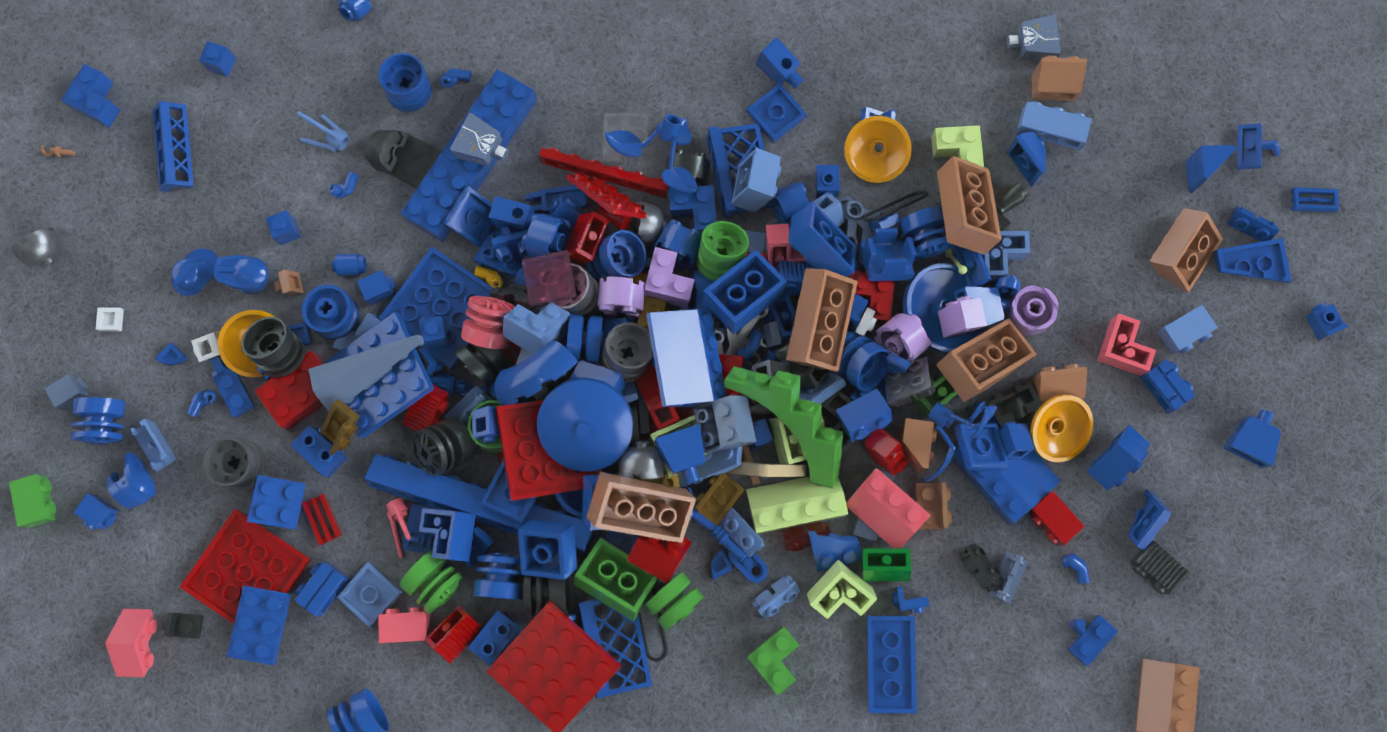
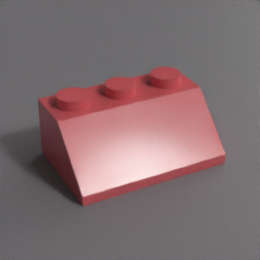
[846,468,931,549]

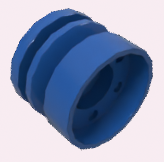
[378,53,432,112]
[898,206,954,260]
[586,230,647,282]
[834,330,890,392]
[71,397,125,445]
[473,553,524,600]
[327,688,390,732]

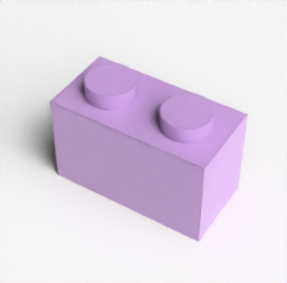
[938,296,987,338]

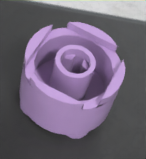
[597,277,645,318]
[1006,285,1059,336]
[874,314,930,363]

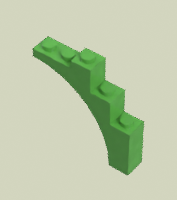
[725,367,843,488]

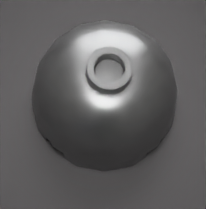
[630,201,667,247]
[11,226,61,268]
[619,441,665,479]

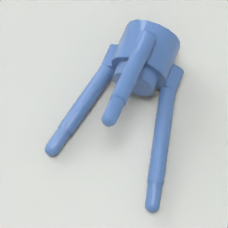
[297,111,349,153]

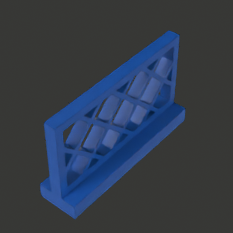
[706,124,776,218]
[577,599,652,698]

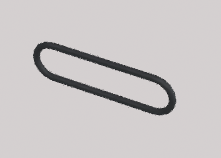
[862,191,928,222]
[638,589,668,662]

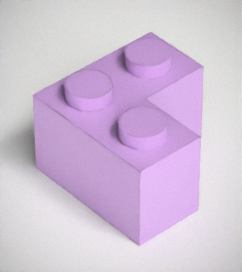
[644,247,694,308]

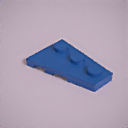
[1214,238,1292,283]

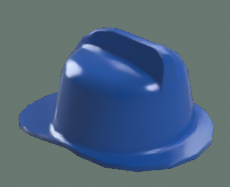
[171,248,218,296]

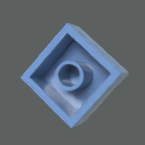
[731,148,781,213]

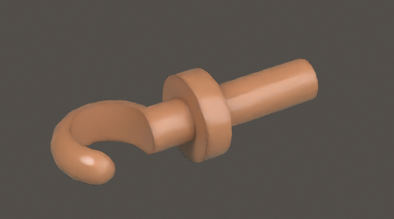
[40,145,75,157]

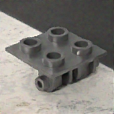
[884,356,936,407]

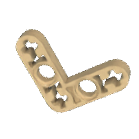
[725,462,807,477]

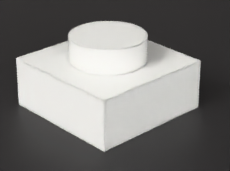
[856,307,877,336]
[96,308,124,331]

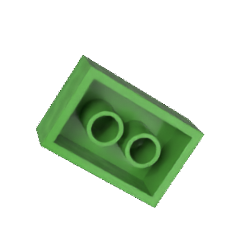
[574,538,659,622]

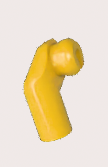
[474,266,503,290]

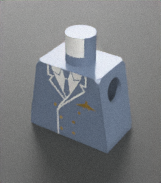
[1007,15,1061,61]
[450,112,509,166]

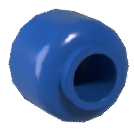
[338,0,371,22]

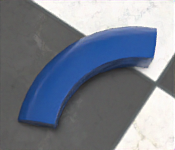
[494,340,578,406]

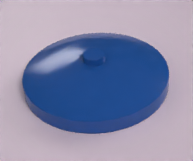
[903,263,986,354]
[537,378,633,471]

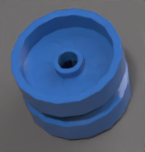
[301,285,360,341]
[566,314,604,366]

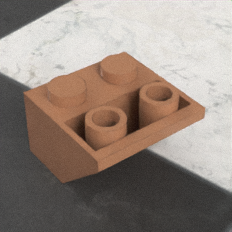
[1032,55,1087,101]
[1030,364,1088,405]
[898,418,937,474]

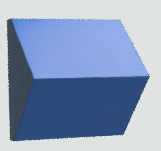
[1186,145,1237,193]

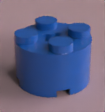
[770,182,812,231]
[522,213,572,265]
[652,220,702,270]

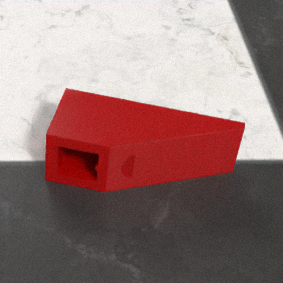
[635,361,682,430]

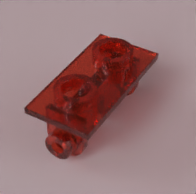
[782,521,831,551]

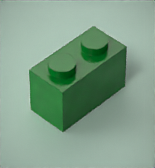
[862,549,911,582]

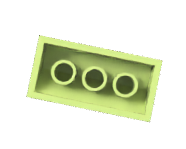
[746,476,848,534]

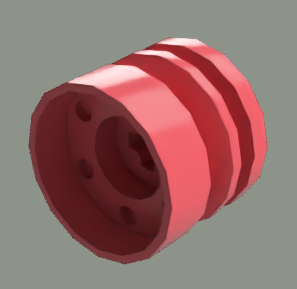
[461,296,515,349]

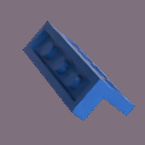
[152,101,194,192]

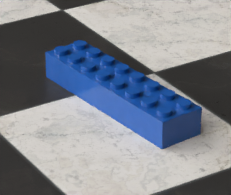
[401,69,537,243]

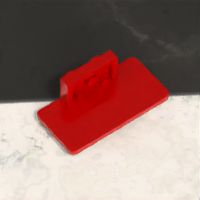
[566,172,647,230]

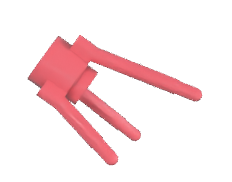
[386,498,411,558]

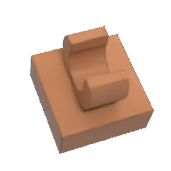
[273,270,304,296]

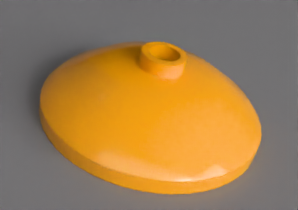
[844,116,912,183]
[218,310,275,377]
[1030,394,1093,462]

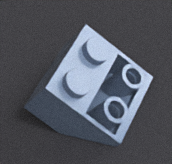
[693,395,756,453]

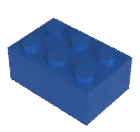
[788,201,857,277]
[703,250,787,334]

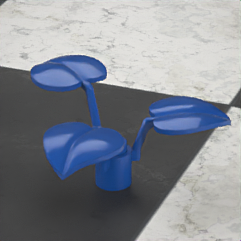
[605,114,697,192]
[923,400,997,482]

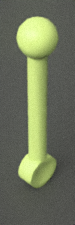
[945,249,967,274]

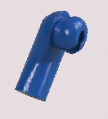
[440,68,472,88]

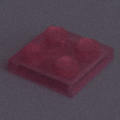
[522,250,577,306]

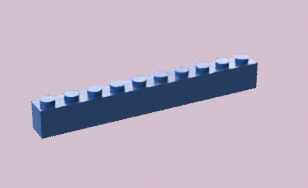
[364,454,594,557]

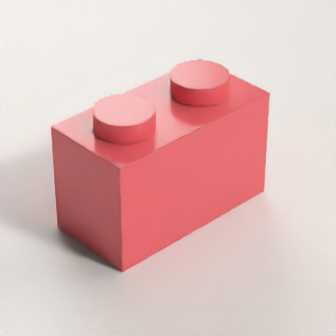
[378,607,431,643]

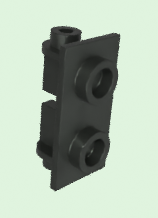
[959,543,1005,592]

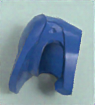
[214,255,269,294]
[107,453,156,509]

